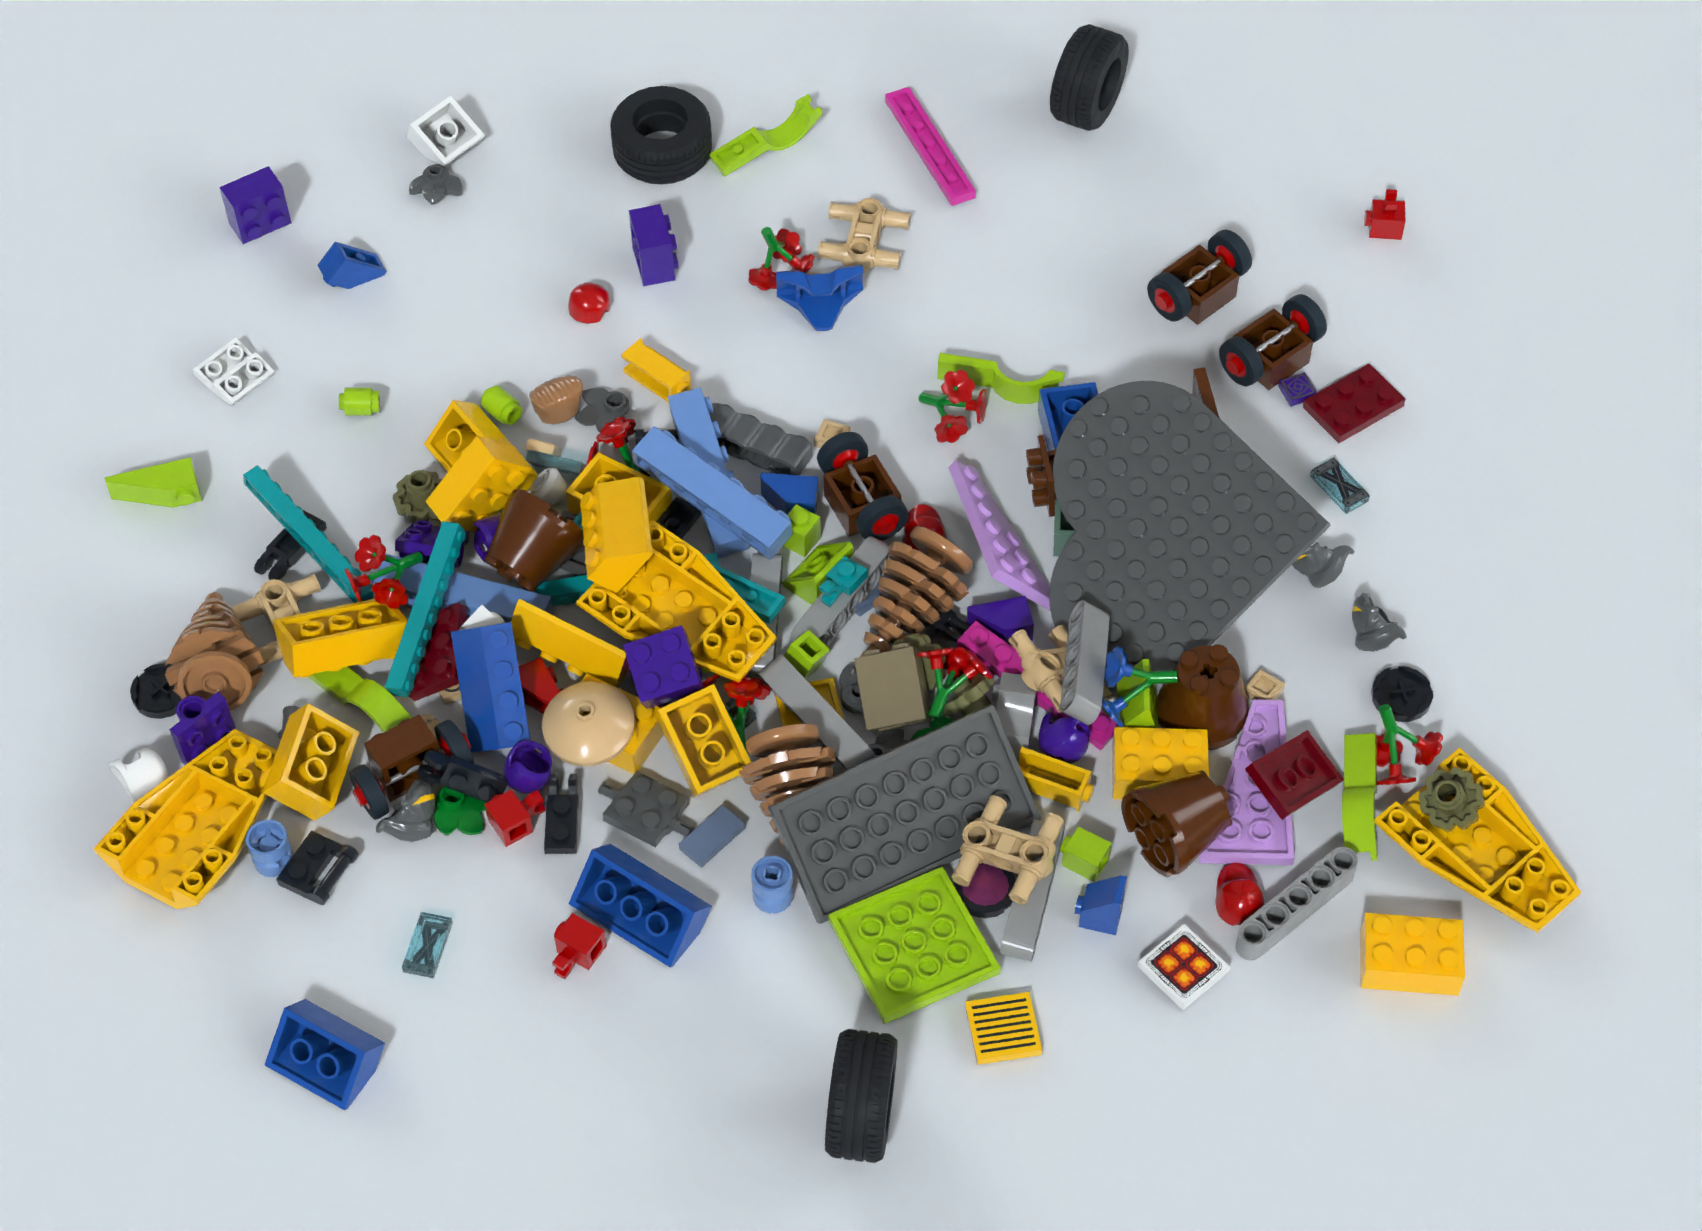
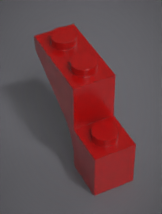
[519,657,564,714]

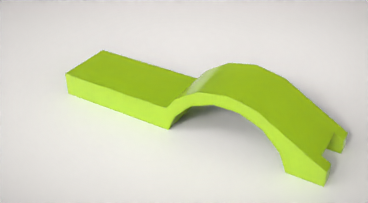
[709,94,823,177]
[937,353,1065,404]
[308,667,413,733]
[1342,733,1378,861]

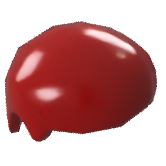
[568,282,611,324]

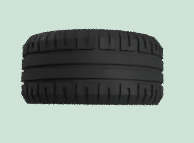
[1050,24,1129,131]
[610,86,712,185]
[825,1029,898,1163]

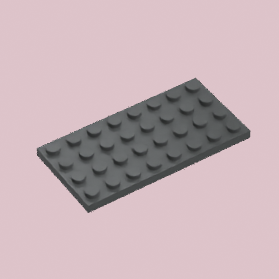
[768,704,1041,924]

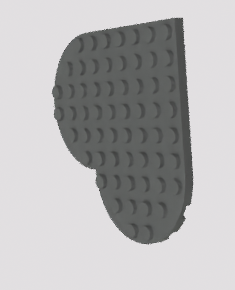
[1049,381,1331,672]

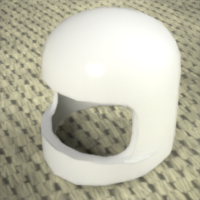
[108,748,168,802]

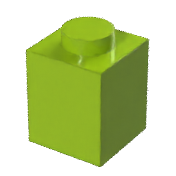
[783,505,821,557]
[784,629,830,679]
[1060,826,1112,882]

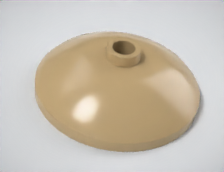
[542,681,635,766]

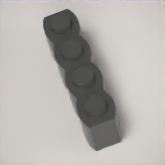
[709,403,812,475]

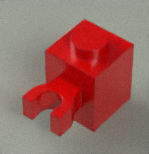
[1364,189,1406,240]
[484,789,546,847]
[552,913,607,979]

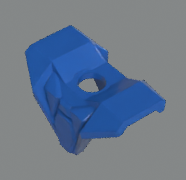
[776,265,864,331]

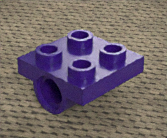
[395,521,469,568]
[169,692,236,765]

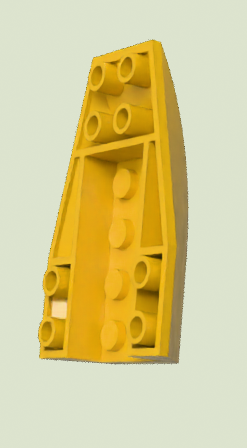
[576,520,777,682]
[94,729,277,909]
[1374,747,1581,933]

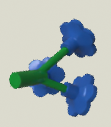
[1102,646,1178,727]

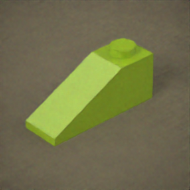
[104,457,202,508]

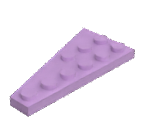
[948,460,1050,611]
[1198,699,1295,865]

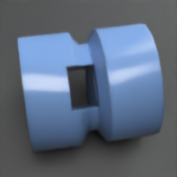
[245,820,294,877]
[751,856,793,913]

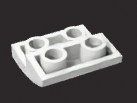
[193,337,274,406]

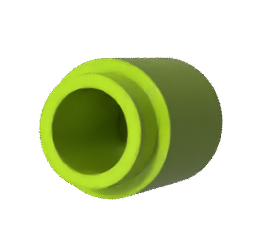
[481,386,523,425]
[339,387,380,416]

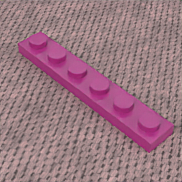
[885,87,976,206]
[956,621,1118,750]

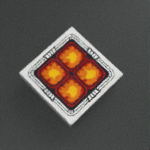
[1137,924,1230,1010]

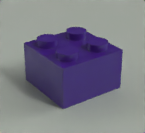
[219,166,292,244]
[628,204,679,287]
[623,625,704,709]

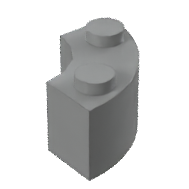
[992,672,1037,761]

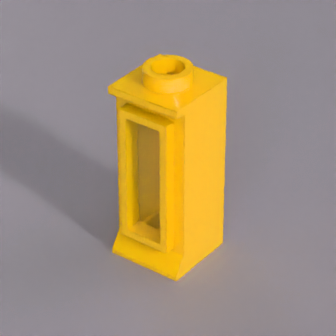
[621,338,692,403]
[1019,747,1094,812]

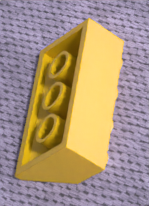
[424,400,538,511]
[580,477,653,593]
[273,599,408,678]
[511,599,630,688]

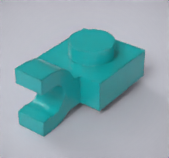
[819,556,868,607]

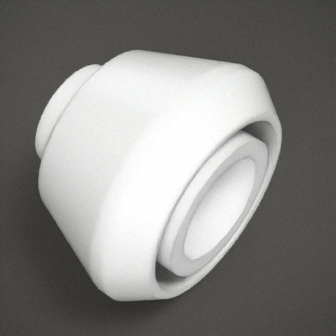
[530,468,567,506]

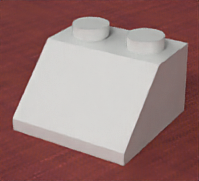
[407,95,485,166]

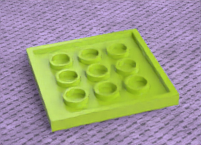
[828,866,1001,1024]

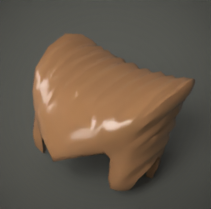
[529,375,583,425]

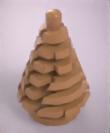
[860,526,974,657]
[165,592,264,711]
[739,724,836,848]

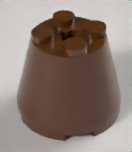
[484,488,584,592]
[1157,644,1249,750]
[1121,770,1233,877]

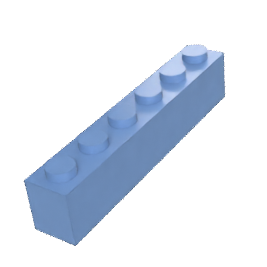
[667,387,750,558]
[632,426,793,560]
[372,554,554,623]

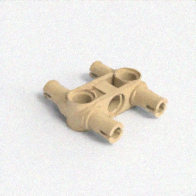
[818,198,911,273]
[230,574,321,668]
[1008,625,1114,713]
[951,795,1064,905]

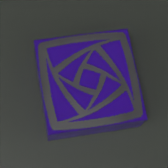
[1278,372,1317,407]

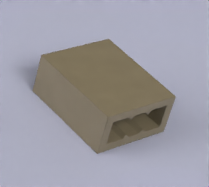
[854,643,932,733]

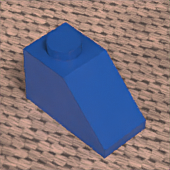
[317,241,387,289]
[760,473,819,515]
[1074,875,1127,935]

